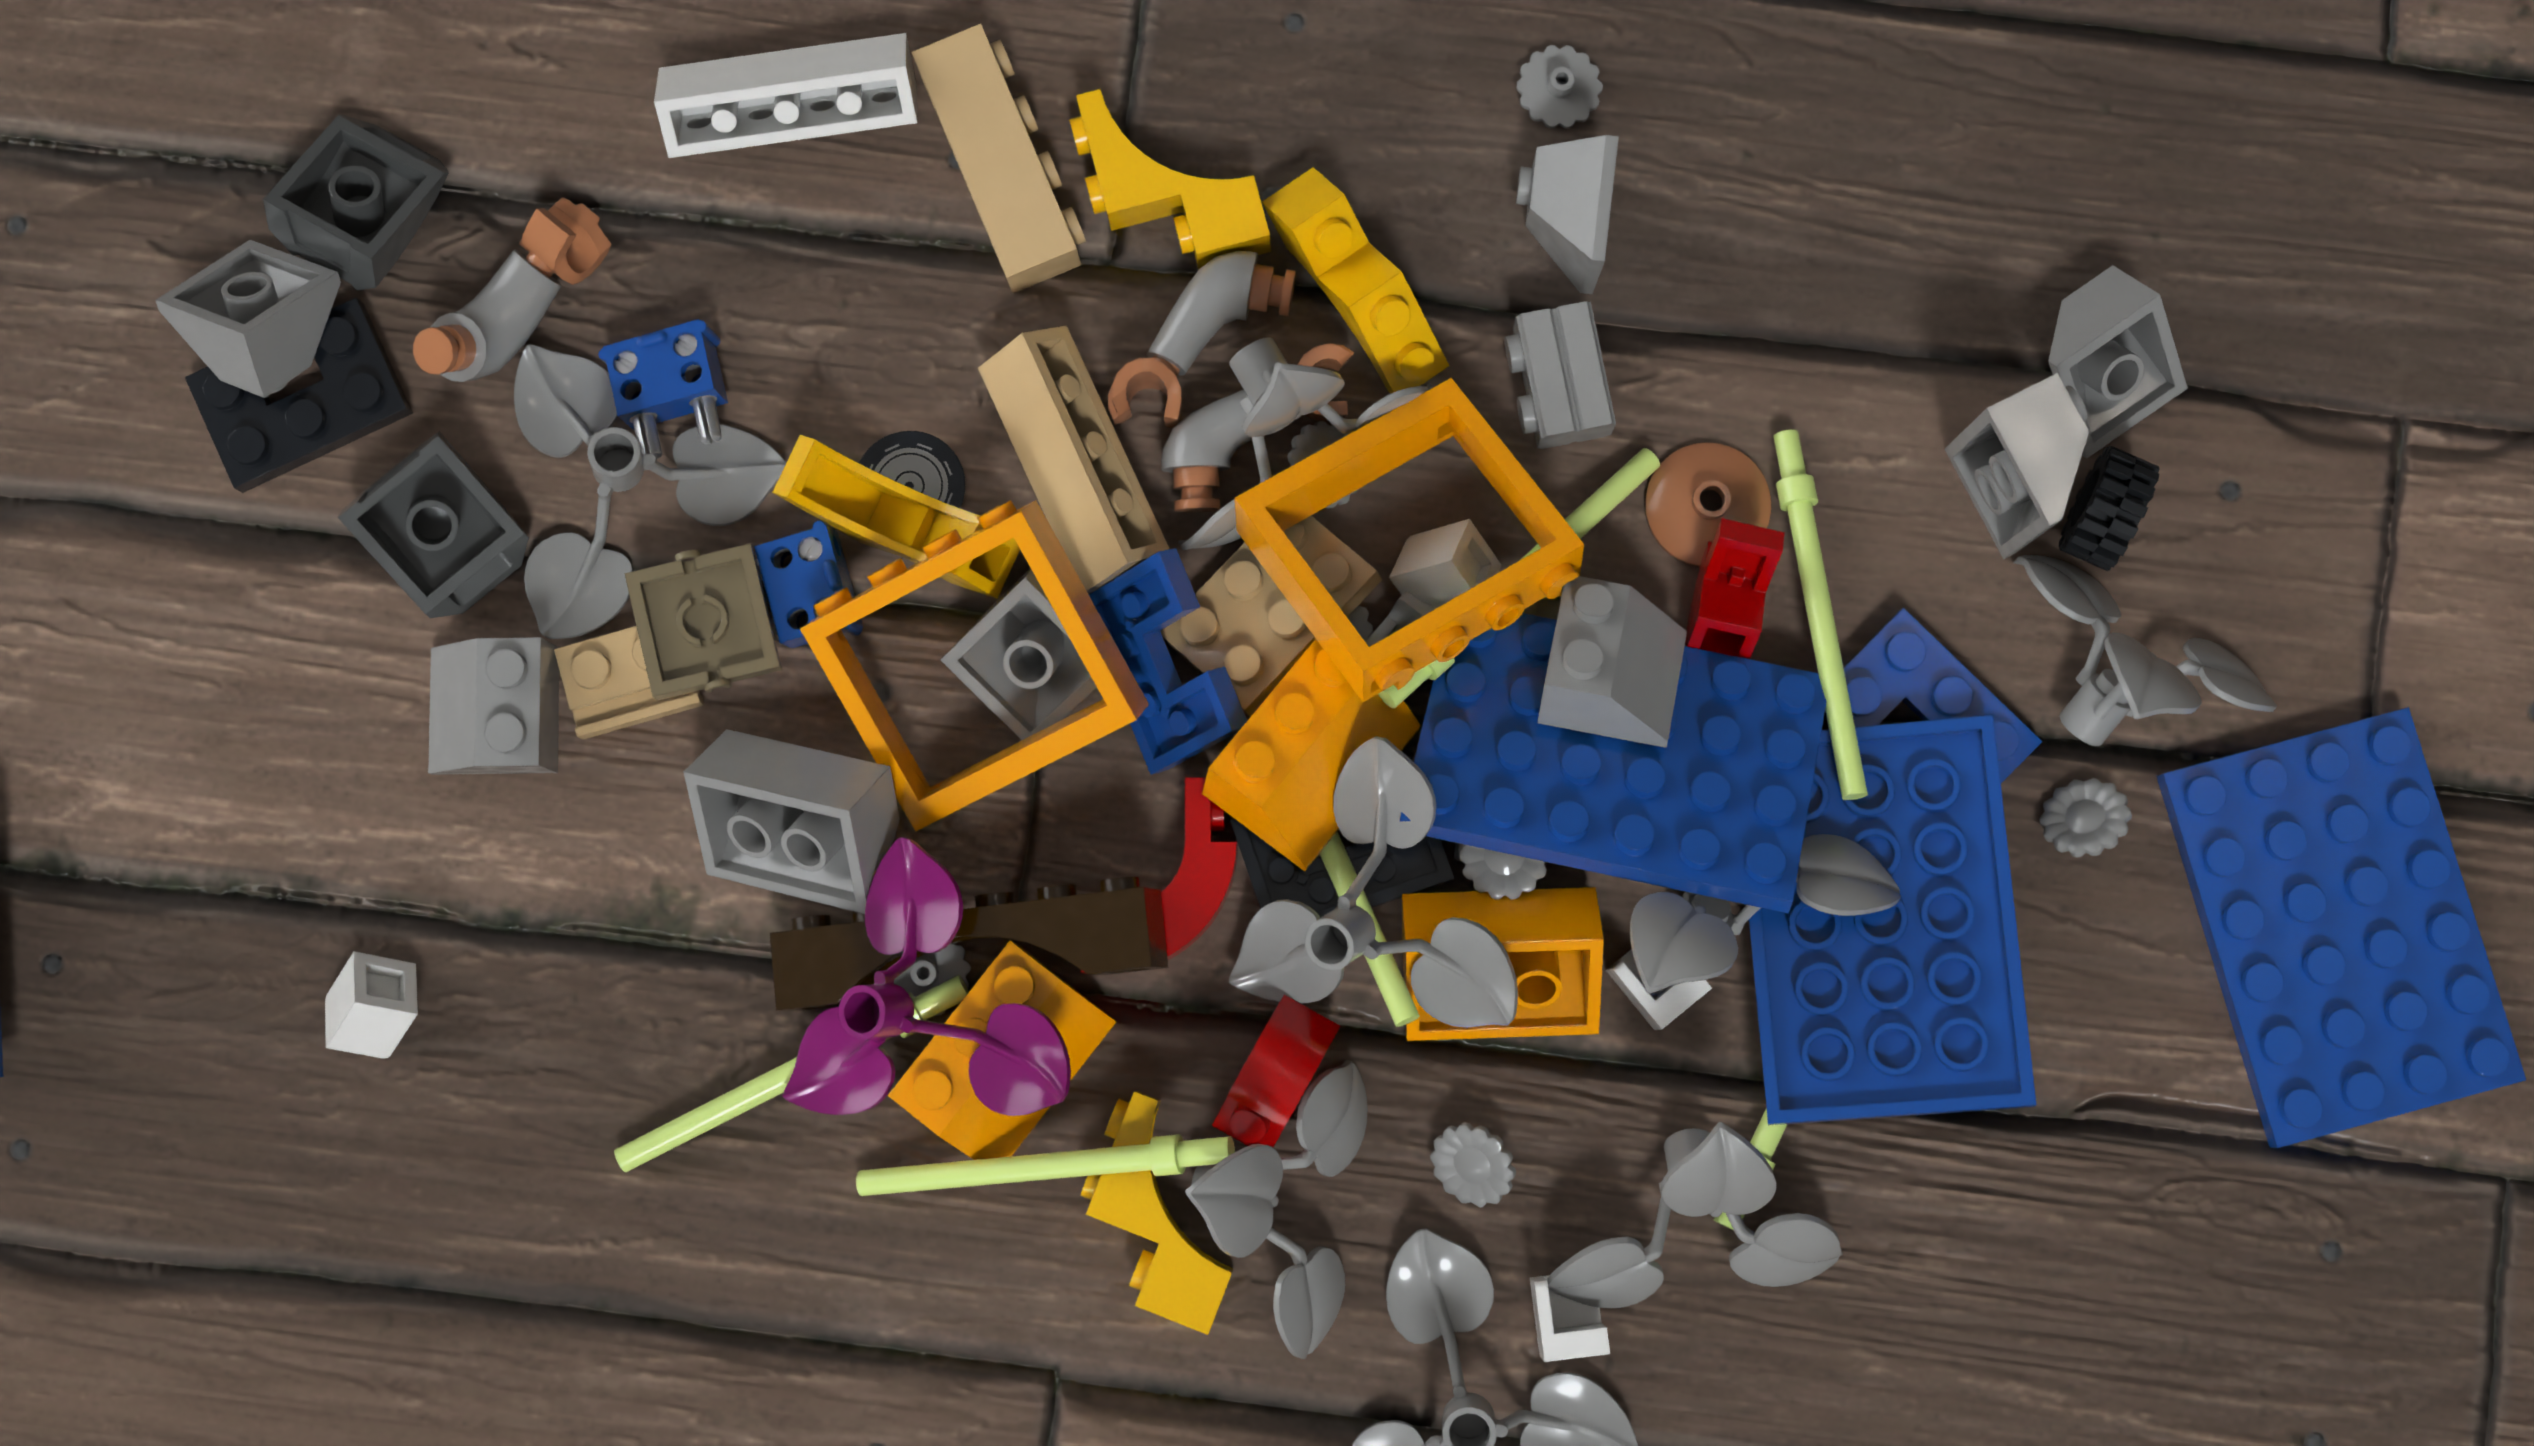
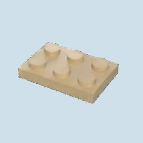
[1160,516,1382,717]

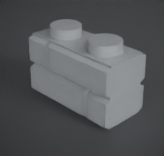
[1504,301,1616,449]

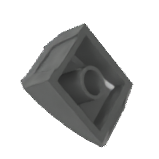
[263,115,449,290]
[338,431,529,618]

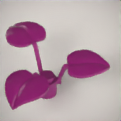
[783,837,1071,1116]

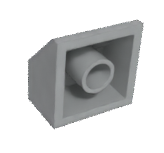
[1537,576,1687,748]
[428,637,559,775]

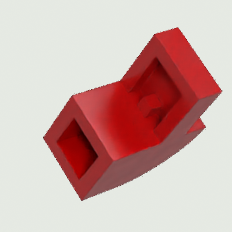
[1685,518,1785,659]
[1212,995,1340,1148]

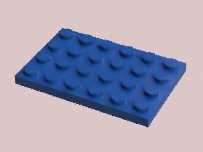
[1400,613,1826,914]
[2156,707,2526,1148]
[1749,715,2037,1126]

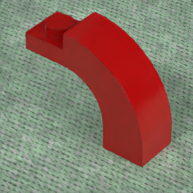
[1081,777,1238,974]

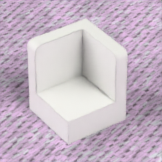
[1389,519,1501,608]
[1605,949,1712,1030]
[325,951,418,1059]
[1530,1275,1610,1362]

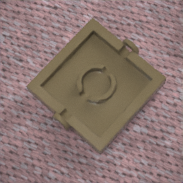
[624,543,782,700]

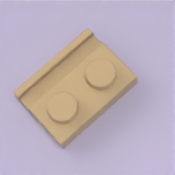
[554,626,704,740]

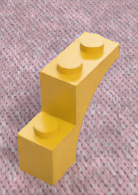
[1069,89,1271,270]
[1262,167,1450,393]
[772,435,1020,599]
[1080,1091,1233,1335]

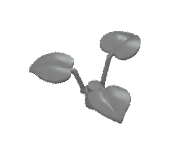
[1178,337,1433,550]
[514,344,786,639]
[2013,555,2278,746]
[1229,736,1518,1028]
[1630,834,1901,993]
[1185,1060,1368,1359]
[1547,1122,1843,1308]
[1351,1229,1638,1446]

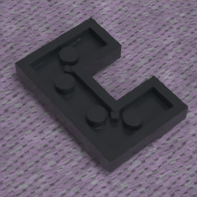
[185,298,413,493]
[1230,757,1454,918]

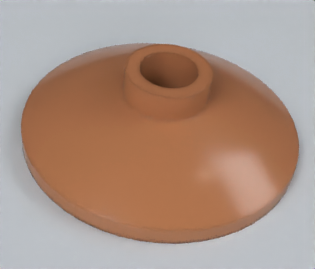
[1645,443,1771,567]

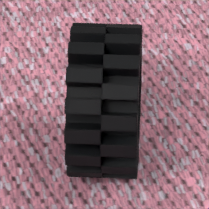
[2058,445,2160,571]

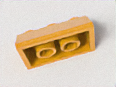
[1202,639,1421,871]
[1402,887,1604,1041]
[887,940,1117,1160]

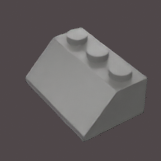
[1944,373,2089,560]
[683,729,900,914]

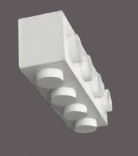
[654,33,917,158]

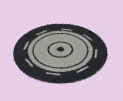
[859,431,965,508]

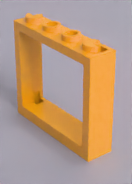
[1234,378,1584,702]
[800,500,1149,832]

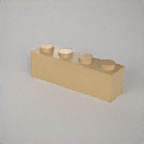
[911,24,1086,294]
[978,326,1169,593]

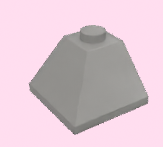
[1516,135,1619,294]
[155,240,341,398]
[2048,265,2188,459]
[940,568,1097,740]

